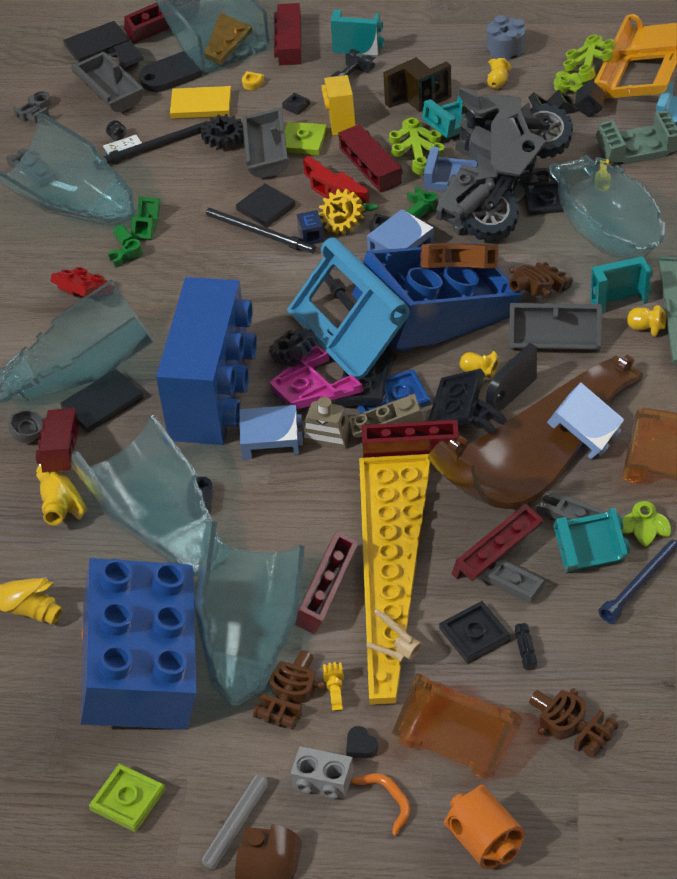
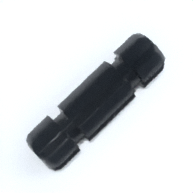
[515,623,537,670]

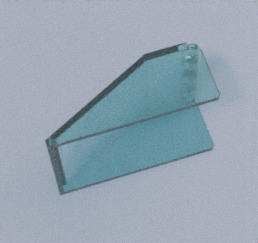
[155,0,270,73]

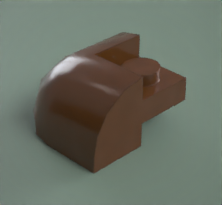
[235,824,302,879]

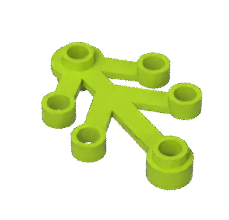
[563,34,616,82]
[389,118,444,175]

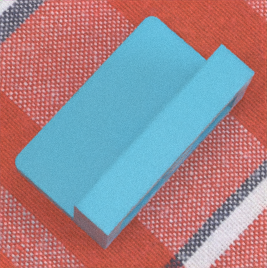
[656,82,677,126]

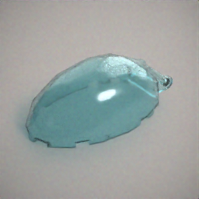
[549,155,665,259]

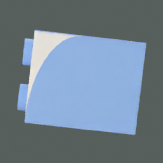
[547,382,624,459]

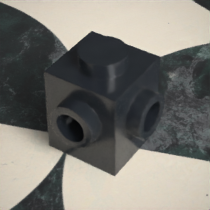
[574,80,605,117]

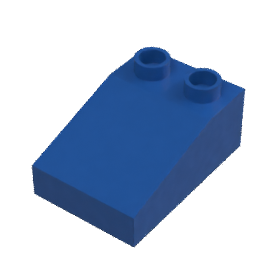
[352,243,522,351]

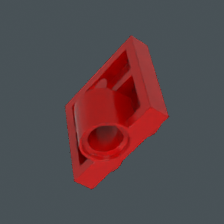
[50,267,112,297]

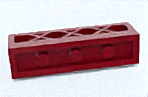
[451,503,543,582]

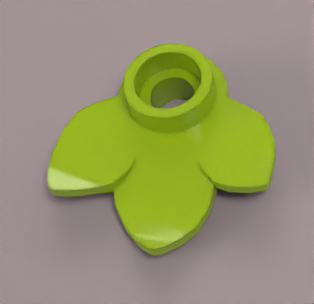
[553,71,585,93]
[621,501,671,548]

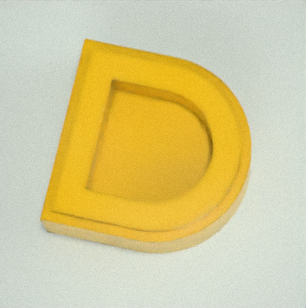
[242,71,265,90]

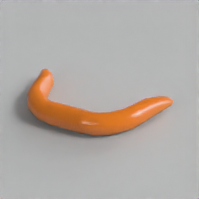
[351,773,411,836]

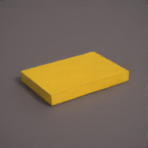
[170,86,231,119]

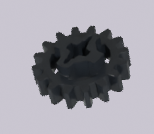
[201,114,244,149]
[268,328,318,363]

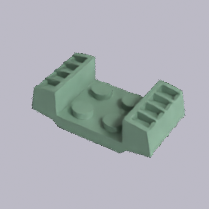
[596,111,677,164]

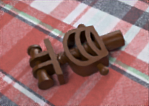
[509,262,573,297]
[253,650,325,730]
[529,688,619,758]

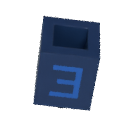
[297,210,324,245]

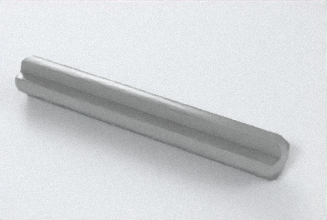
[202,775,268,870]

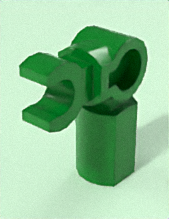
[406,187,438,219]
[108,225,143,267]

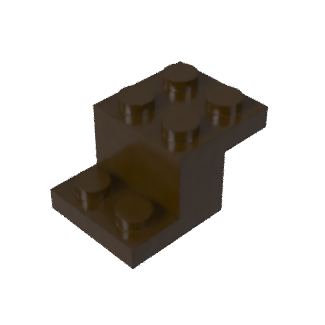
[383,57,452,112]

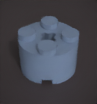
[486,15,525,60]

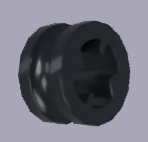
[106,120,126,141]

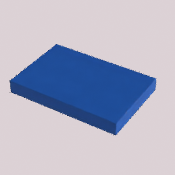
[356,369,431,414]

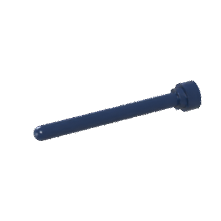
[598,540,677,624]

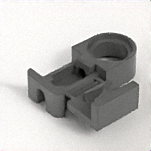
[13,91,51,124]

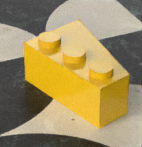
[321,75,356,136]

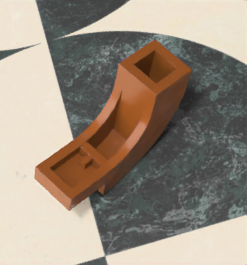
[421,243,498,268]

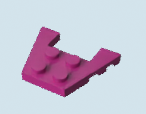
[269,345,363,410]

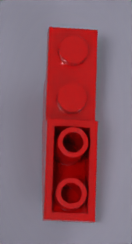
[303,156,370,204]

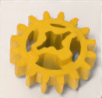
[319,189,365,235]

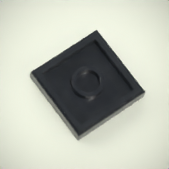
[236,183,295,227]
[439,601,511,664]

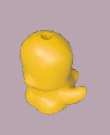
[487,58,512,90]
[627,305,666,337]
[459,351,499,379]

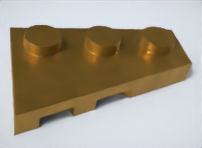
[204,12,252,65]

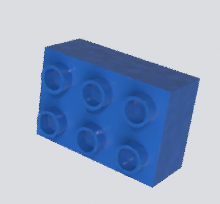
[156,277,257,445]
[81,558,196,730]

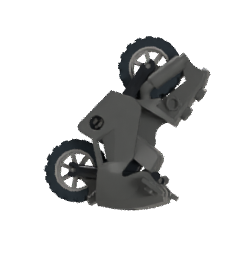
[436,86,573,242]

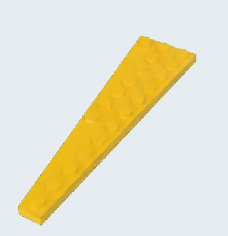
[359,454,431,705]

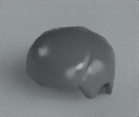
[9,410,43,443]

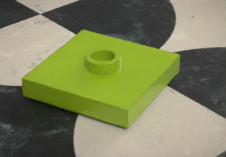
[285,121,327,156]
[89,763,166,833]

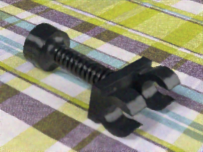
[330,49,376,77]

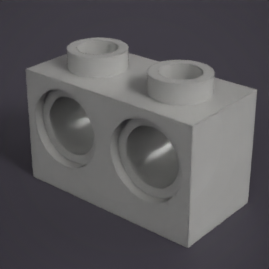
[290,746,354,799]

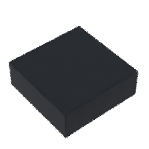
[282,93,310,115]

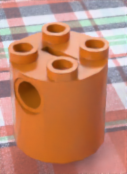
[443,785,525,870]

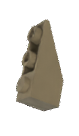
[349,394,425,437]

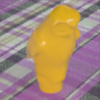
[36,464,87,525]
[0,578,63,625]

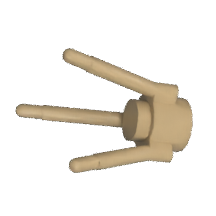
[366,609,422,662]

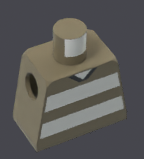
[303,397,352,450]

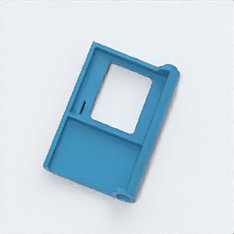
[287,237,410,380]

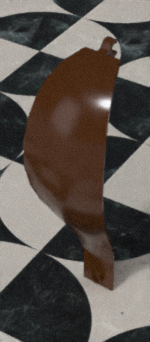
[428,354,643,509]

